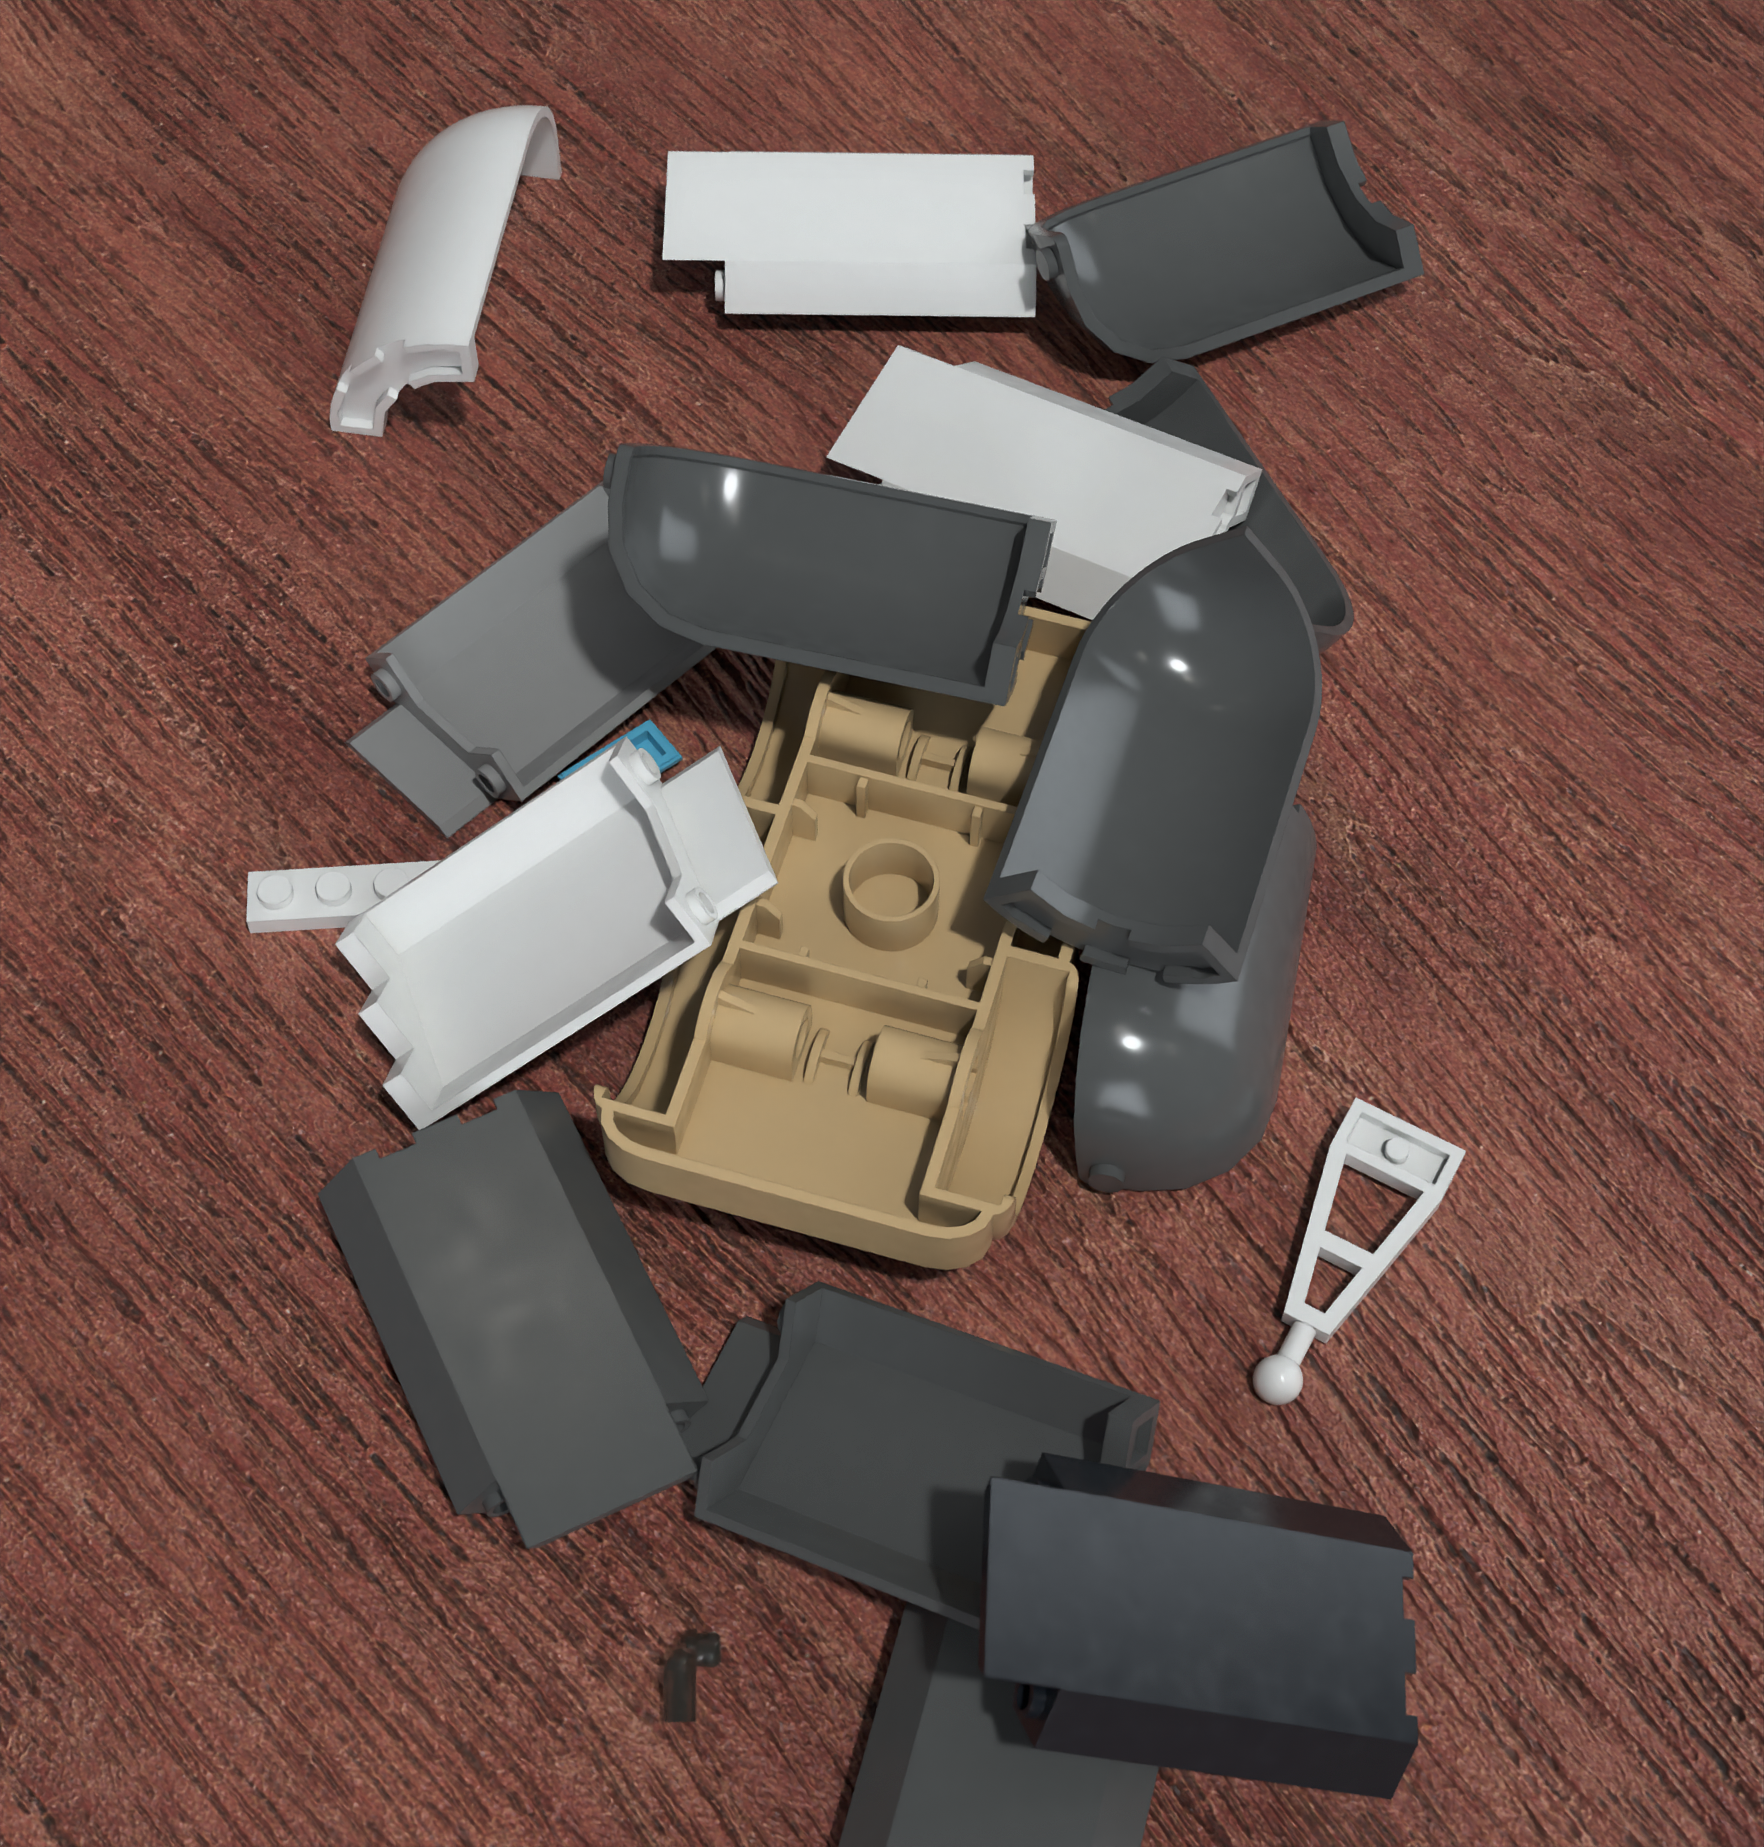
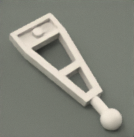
[1253,1098,1466,1405]

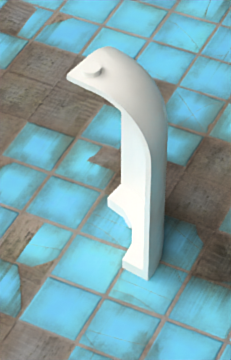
[330,105,562,437]

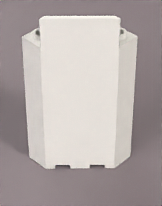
[662,151,1037,317]
[826,345,1263,620]
[335,736,778,1130]

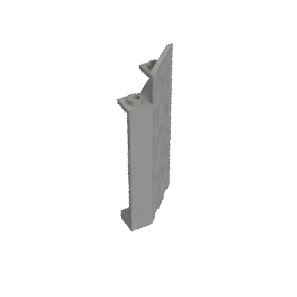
[344,481,717,839]

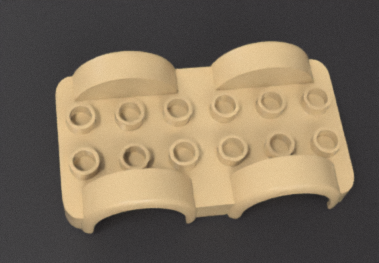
[594,606,1091,1270]

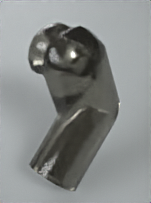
[663,1628,721,1722]

